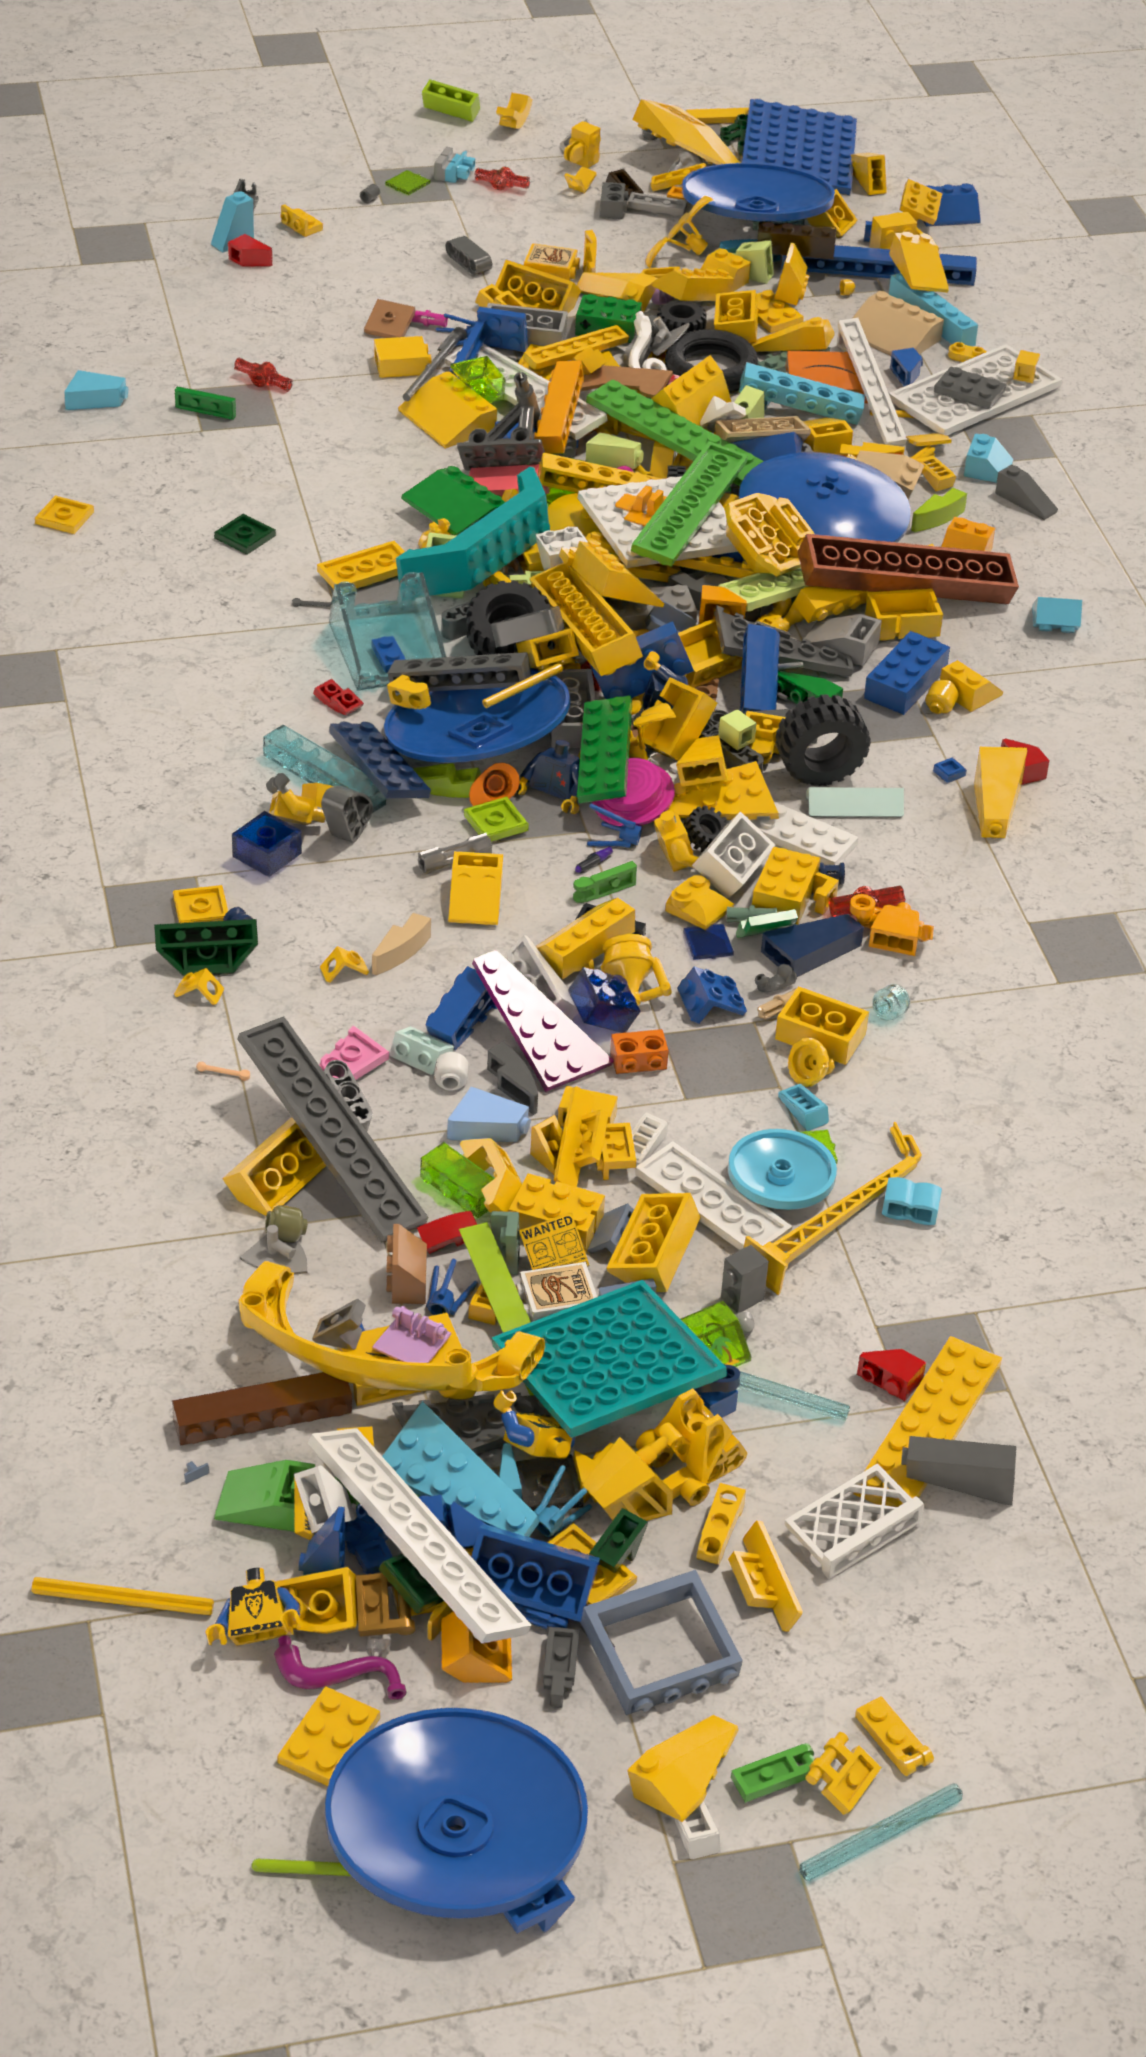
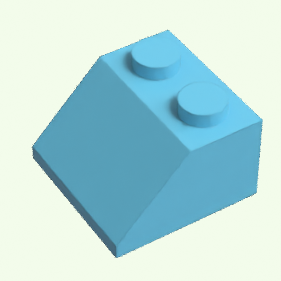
[964,434,1013,483]
[1032,597,1082,633]

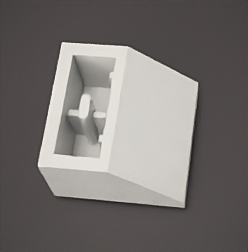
[536,527,588,570]

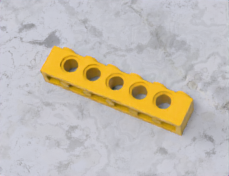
[538,453,663,493]

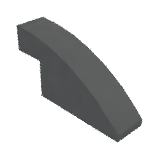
[668,570,761,622]

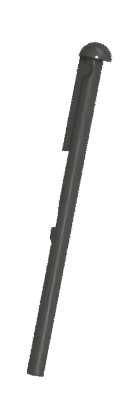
[402,327,467,401]

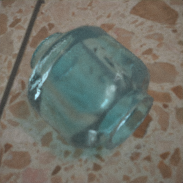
[872,984,910,1021]

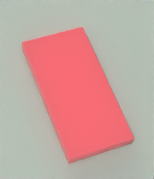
[469,464,551,497]

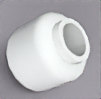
[434,1052,469,1091]

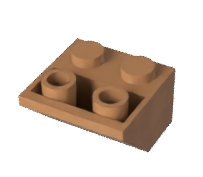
[386,1224,427,1304]

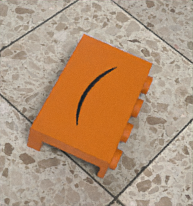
[785,351,868,404]

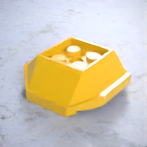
[724,493,814,577]

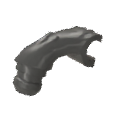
[754,964,797,992]

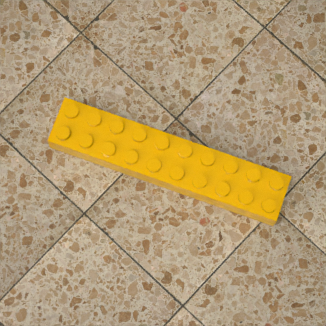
[529,562,643,676]

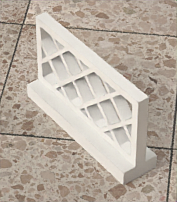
[785,1463,924,1579]

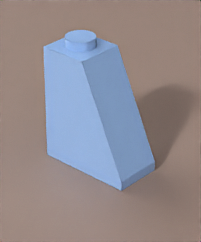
[447,1087,531,1142]

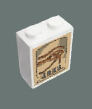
[515,1262,597,1322]

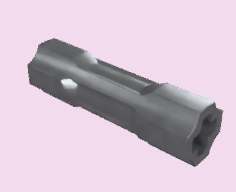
[417,833,492,873]

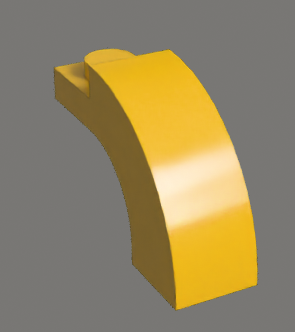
[496,92,533,129]

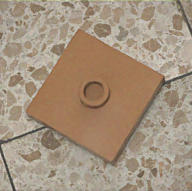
[364,299,416,338]

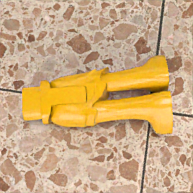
[754,598,805,632]

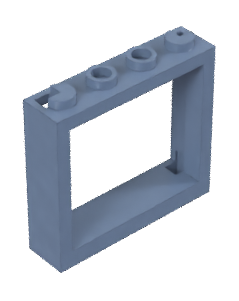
[581,1570,743,1715]

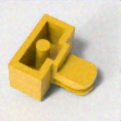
[564,121,601,169]
[746,711,786,764]

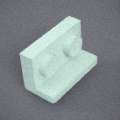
[389,1026,454,1075]

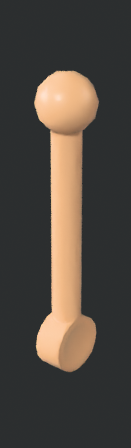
[196,1062,250,1081]

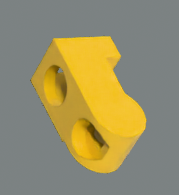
[387,675,431,709]

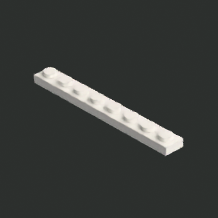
[838,318,907,446]

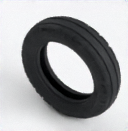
[665,329,758,393]

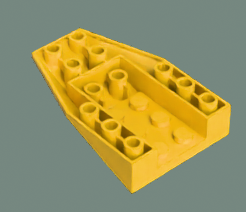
[632,99,740,165]

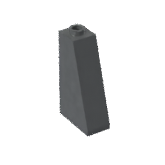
[901,1436,1017,1505]

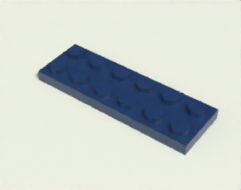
[328,721,431,799]

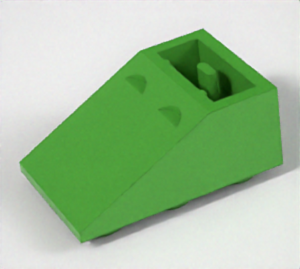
[214,1460,315,1532]

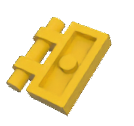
[805,1732,882,1815]

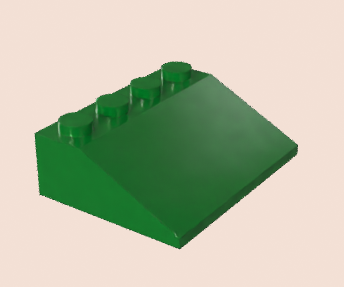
[401,466,505,536]

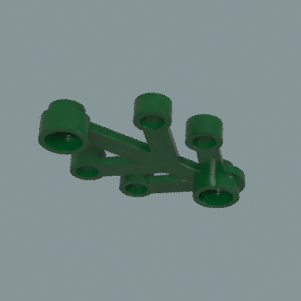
[720,114,748,156]

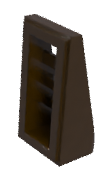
[606,169,644,199]

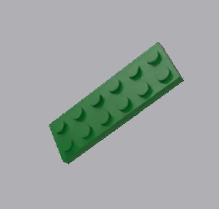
[577,696,632,803]

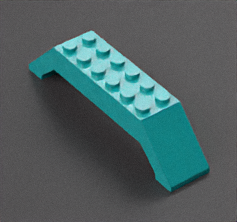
[396,467,550,599]

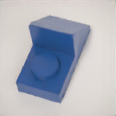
[503,1879,575,1934]

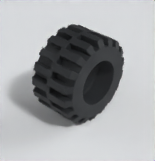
[657,300,707,333]

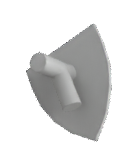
[652,316,690,355]
[240,1225,307,1274]

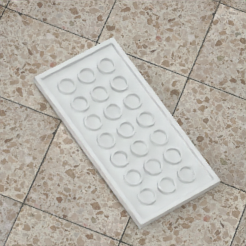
[889,344,1062,436]

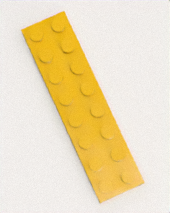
[853,1336,1002,1507]

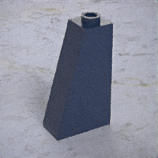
[761,914,864,977]

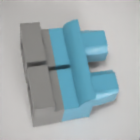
[434,146,475,183]

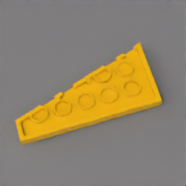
[652,761,779,822]

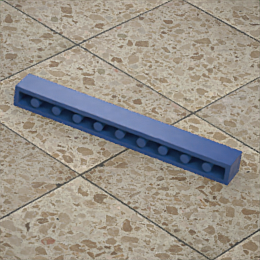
[781,245,977,285]

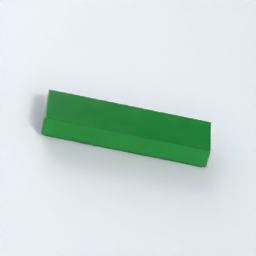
[175,386,236,420]

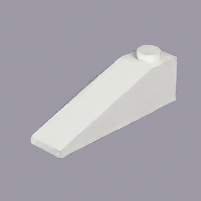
[507,935,581,1020]

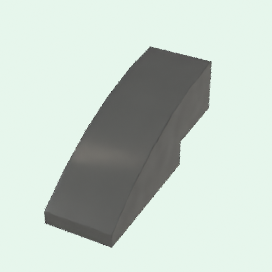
[487,1041,538,1115]

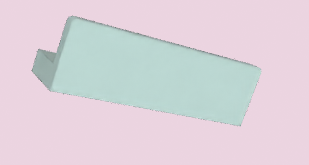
[806,787,904,817]

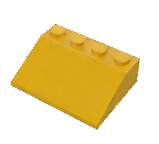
[651,355,732,433]
[398,371,497,449]
[572,540,664,608]

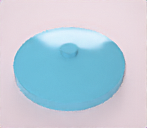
[728,1129,837,1210]

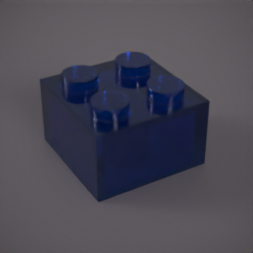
[232,810,302,877]
[568,967,641,1033]

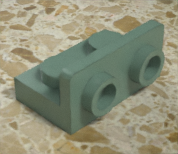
[491,1211,520,1275]

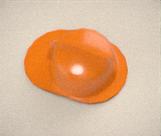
[469,762,520,806]

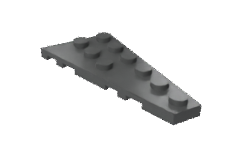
[714,606,854,677]
[392,1392,551,1455]

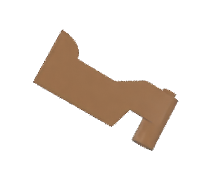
[549,365,673,398]

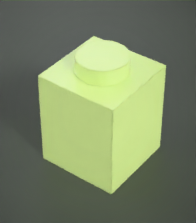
[718,709,757,750]

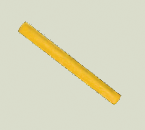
[482,663,563,708]

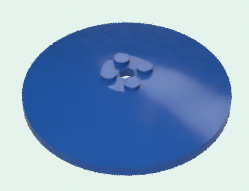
[325,1708,588,1918]

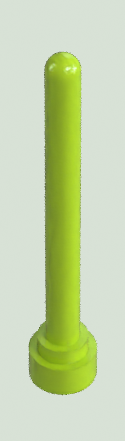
[251,1858,351,1876]

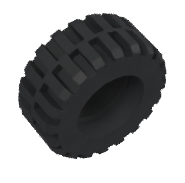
[466,580,552,655]
[775,694,871,786]

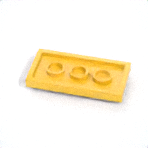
[317,540,405,594]

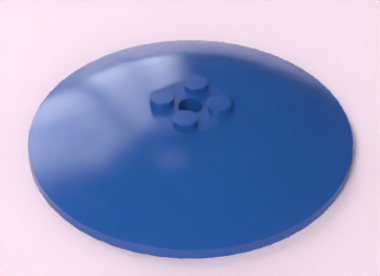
[738,452,911,543]
[384,668,570,763]

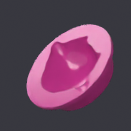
[592,758,675,827]

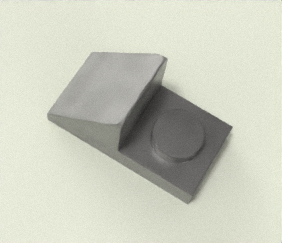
[312,1298,366,1350]

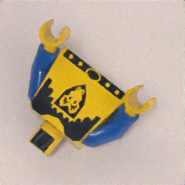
[493,1390,575,1458]
[206,1567,303,1646]

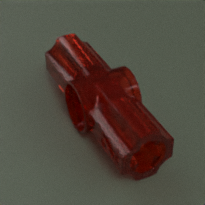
[828,885,906,917]

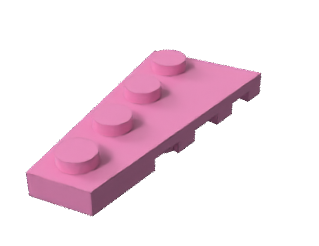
[319,1026,389,1080]

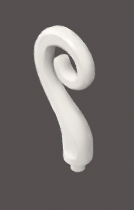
[628,311,668,370]

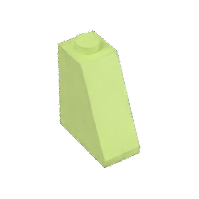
[586,433,644,469]

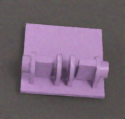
[372,1306,451,1363]

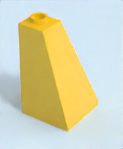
[974,746,1027,838]

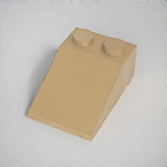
[856,450,925,499]

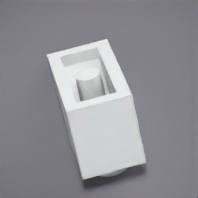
[294,1465,356,1533]

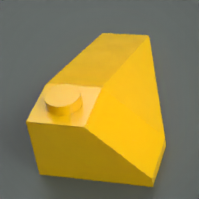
[577,272,658,314]
[750,317,835,352]
[230,1567,358,1634]
[627,1715,739,1822]

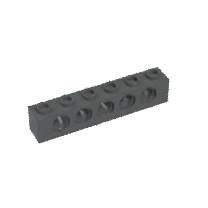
[388,652,531,694]

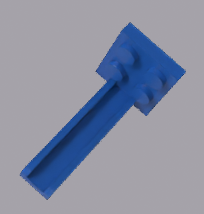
[450,307,528,381]

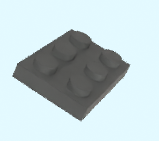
[934,367,1007,409]

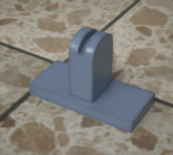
[184,1461,210,1484]

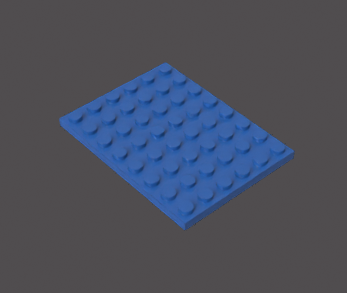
[742,99,857,195]

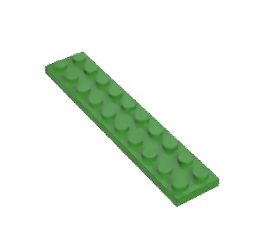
[586,379,764,487]
[631,441,748,567]

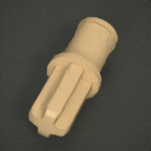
[757,988,797,1020]

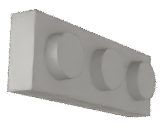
[628,192,687,217]

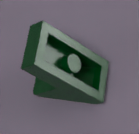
[589,1508,648,1573]

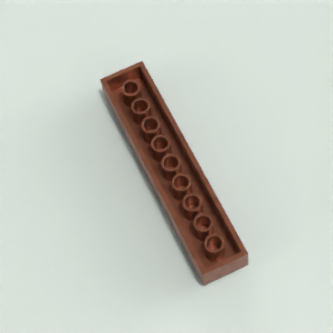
[797,534,1019,604]

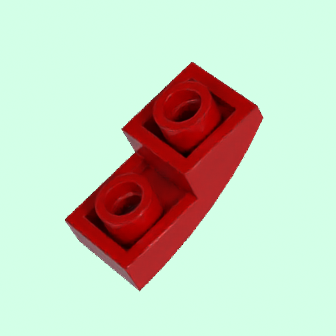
[313,678,364,715]
[417,1211,478,1254]

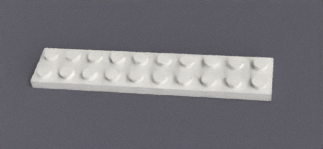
[445,344,608,440]
[648,751,859,865]
[308,1428,532,1643]

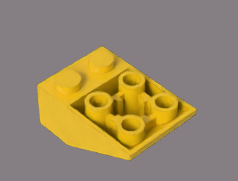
[803,417,853,455]
[448,851,503,925]

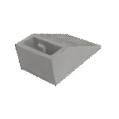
[804,614,882,666]

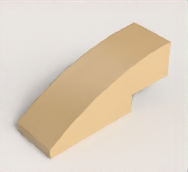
[372,913,431,975]

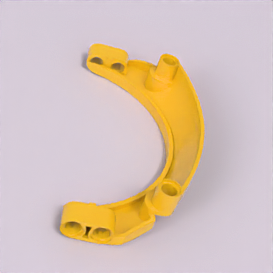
[238,1261,545,1391]

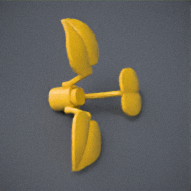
[645,196,713,268]
[577,700,676,760]

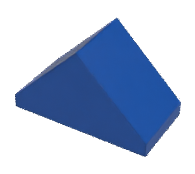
[447,1501,487,1549]

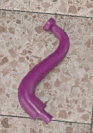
[274,1635,407,1700]

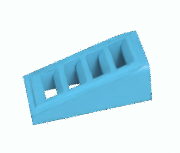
[778,1084,829,1131]
[499,1443,522,1500]

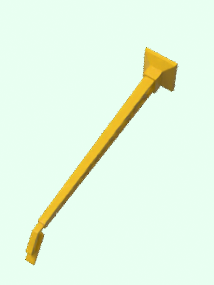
[743,1122,922,1295]

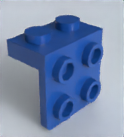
[677,966,747,1024]

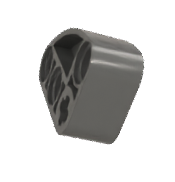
[491,606,565,647]
[321,786,373,843]
[324,1060,373,1131]

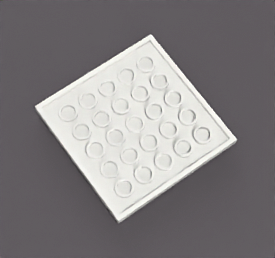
[578,476,738,568]

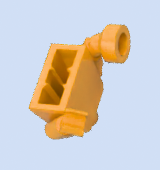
[850,894,934,956]

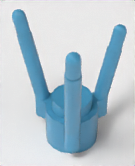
[534,1465,592,1537]

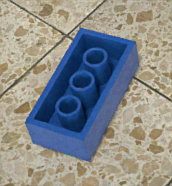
[590,621,694,699]
[864,631,950,715]

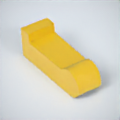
[696,1483,746,1565]

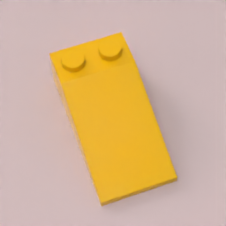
[889,232,949,293]

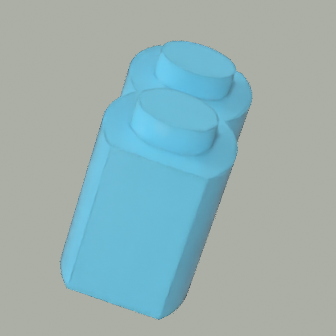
[882,1177,942,1225]

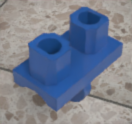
[345,1504,389,1555]

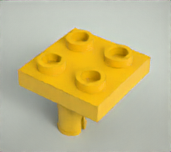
[899,179,942,225]

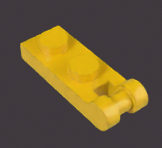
[855,1696,934,1776]

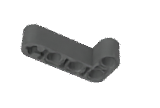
[441,601,514,640]
[699,710,764,773]

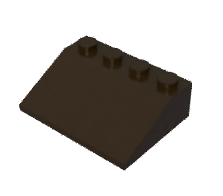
[757,221,836,260]

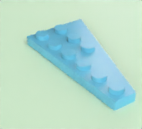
[382,1401,539,1537]

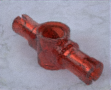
[475,166,530,190]
[234,357,293,392]

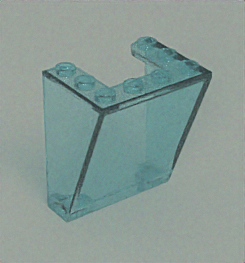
[329,572,446,691]

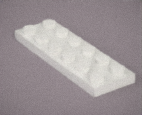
[635,1141,792,1250]

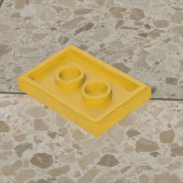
[547,1523,637,1606]

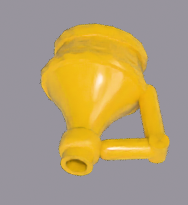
[601,934,672,1013]

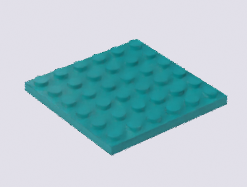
[491,1280,727,1438]

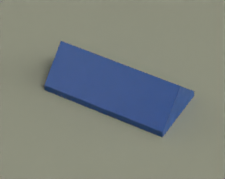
[731,432,803,461]

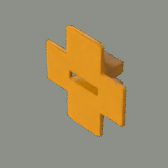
[615,485,667,526]

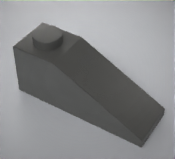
[995,464,1058,520]

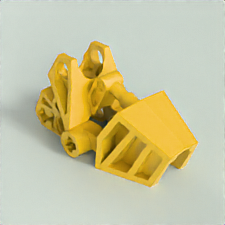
[582,1388,747,1521]

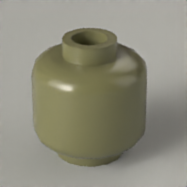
[265,1205,308,1243]

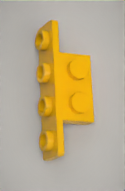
[554,1086,609,1187]
[728,1520,803,1632]

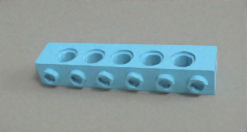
[739,362,865,425]

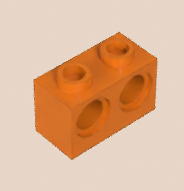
[610,1029,669,1074]

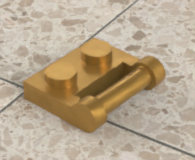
[356,1573,415,1637]

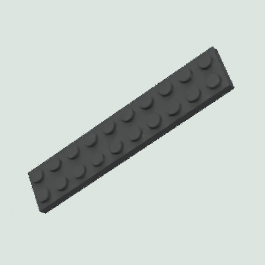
[237,1016,429,1243]

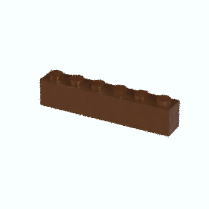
[172,1372,352,1446]

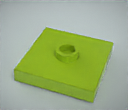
[464,797,529,842]

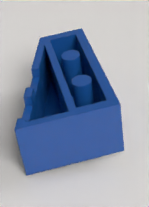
[425,966,497,1050]

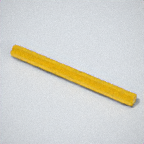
[31,1577,214,1616]

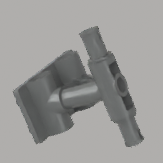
[457,372,545,471]

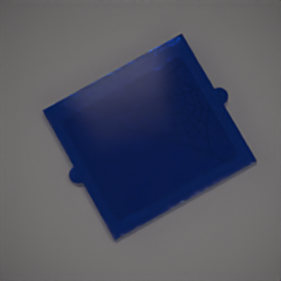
[683,924,734,960]

